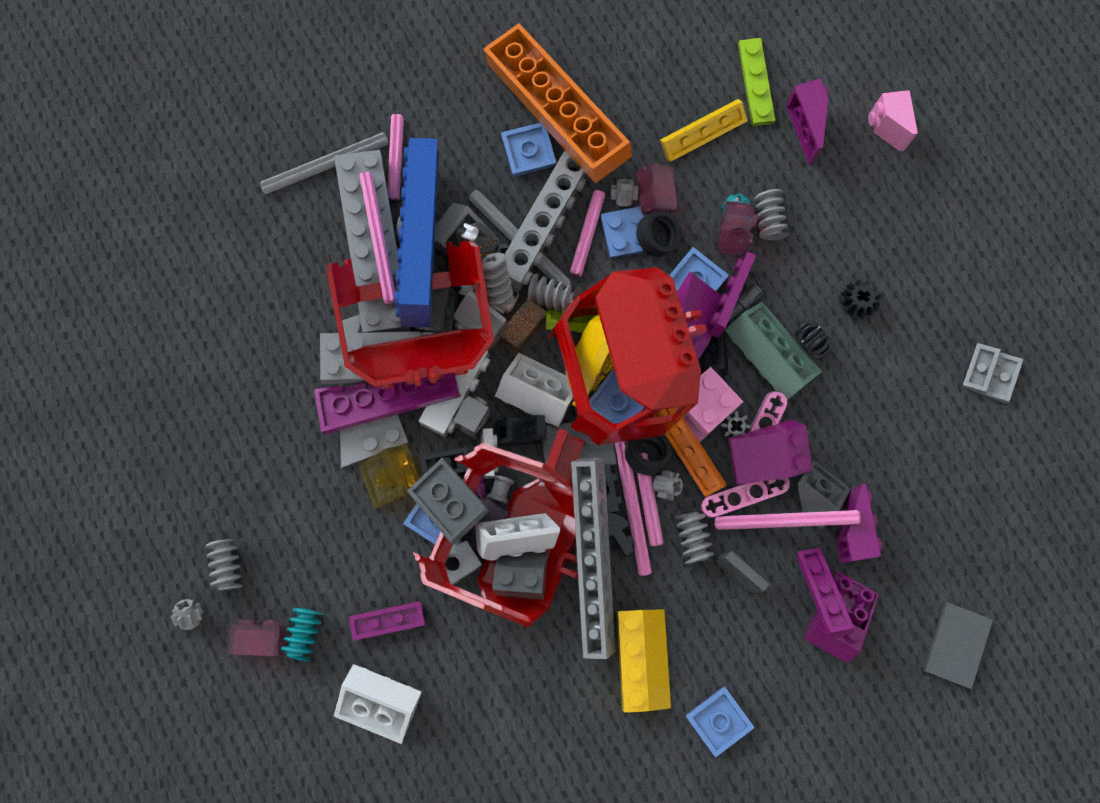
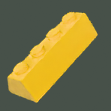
[616,609,671,713]

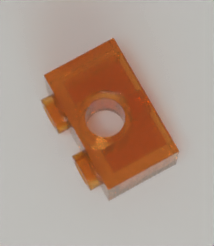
[499,298,547,354]

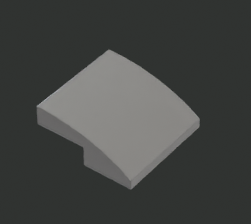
[963,343,1023,404]

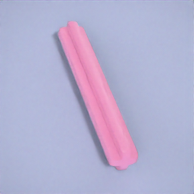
[387,114,404,201]
[570,190,605,277]
[637,453,663,546]

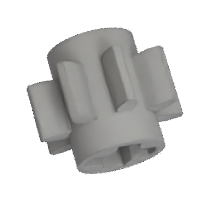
[611,179,639,206]
[720,411,751,437]
[653,470,683,500]
[170,599,203,630]

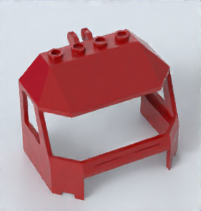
[327,241,494,389]
[546,267,707,446]
[413,443,578,627]

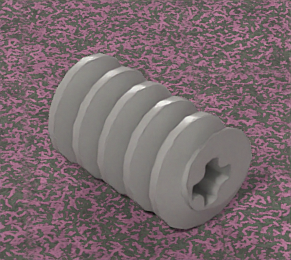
[754,189,789,241]
[482,253,515,307]
[528,274,580,313]
[675,512,714,564]
[206,539,242,591]

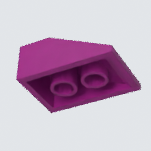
[786,78,829,165]
[677,272,721,360]
[728,419,813,484]

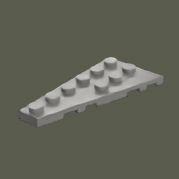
[339,314,408,469]

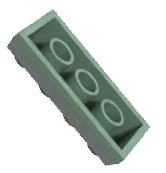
[725,302,822,400]

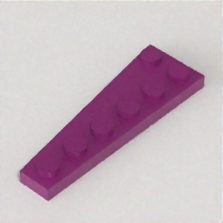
[314,373,461,435]

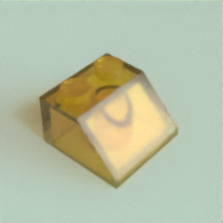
[358,444,420,509]

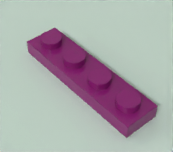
[710,252,756,338]
[796,547,854,638]

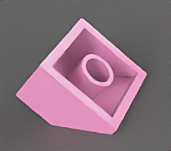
[868,90,918,151]

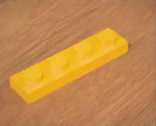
[660,99,747,162]

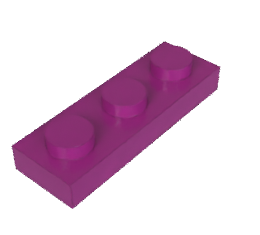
[349,601,426,641]

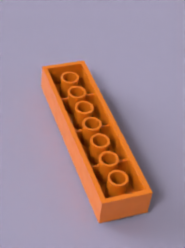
[483,23,632,183]

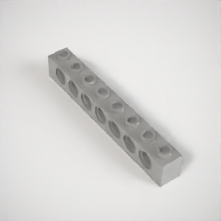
[504,151,586,291]
[571,458,616,659]

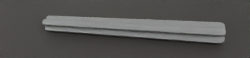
[260,132,389,194]
[469,190,571,290]

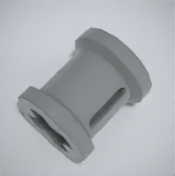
[487,475,514,504]

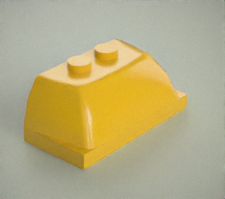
[566,315,614,406]

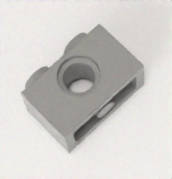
[453,396,490,439]
[445,540,483,585]

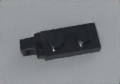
[702,329,729,382]

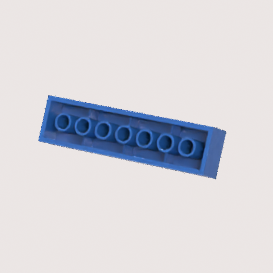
[395,138,439,328]

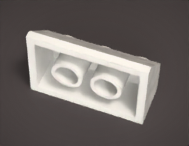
[495,353,574,427]
[475,513,560,560]
[334,664,421,744]

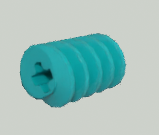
[281,607,324,662]

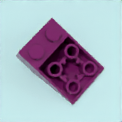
[835,484,882,563]
[804,571,879,663]

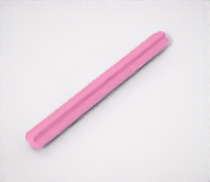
[360,172,395,304]
[614,441,652,576]
[715,510,861,530]

